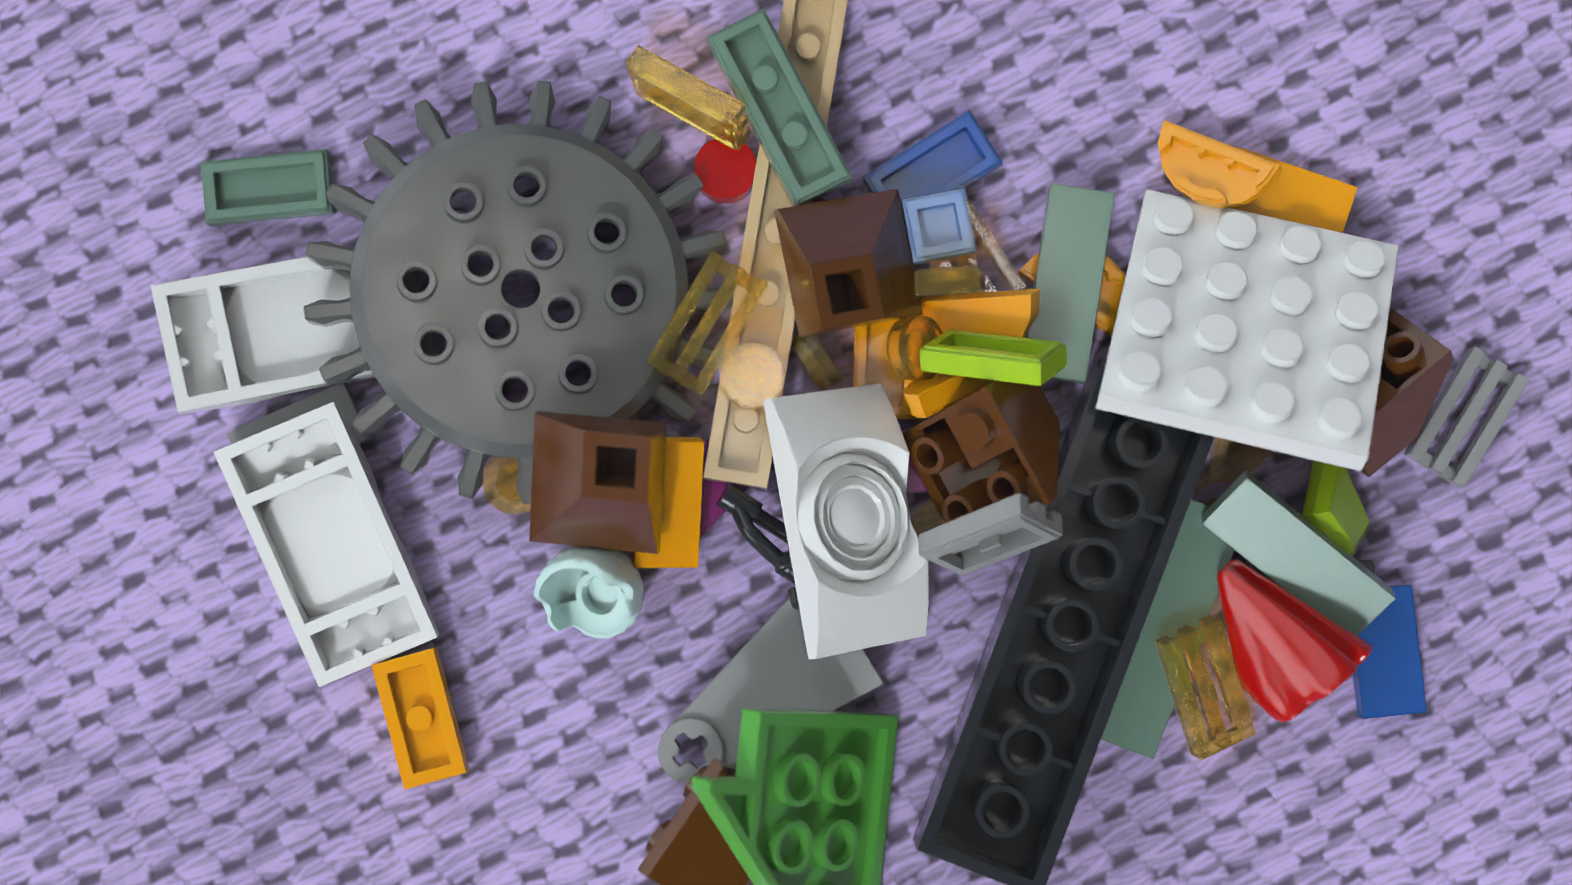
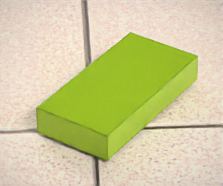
[920,329,1067,386]

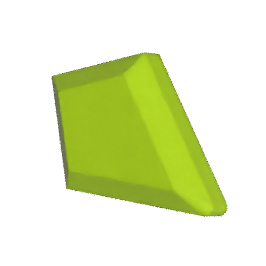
[1302,460,1370,556]

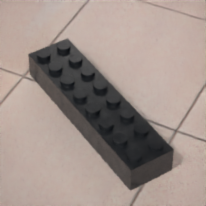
[912,357,1215,885]

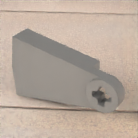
[658,598,884,784]

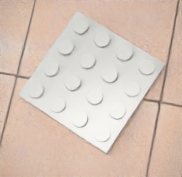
[1096,189,1398,471]

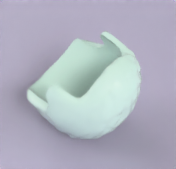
[534,546,644,639]

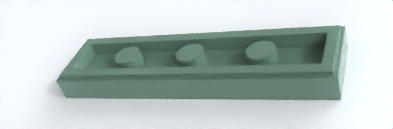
[1101,499,1234,759]

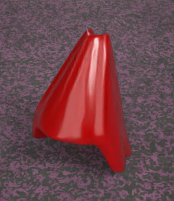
[1216,559,1373,722]

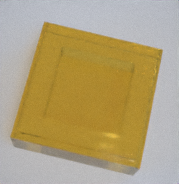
[914,266,986,296]

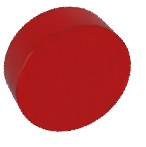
[694,137,756,204]

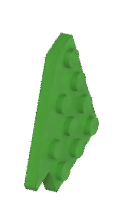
[691,709,898,885]

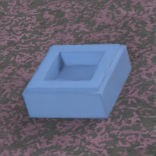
[901,188,977,265]

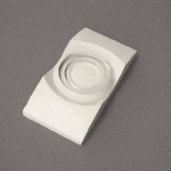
[150,257,436,414]
[763,383,929,659]
[213,401,439,687]

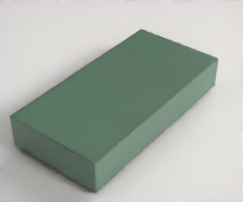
[201,149,335,227]

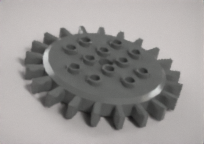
[304,80,733,504]

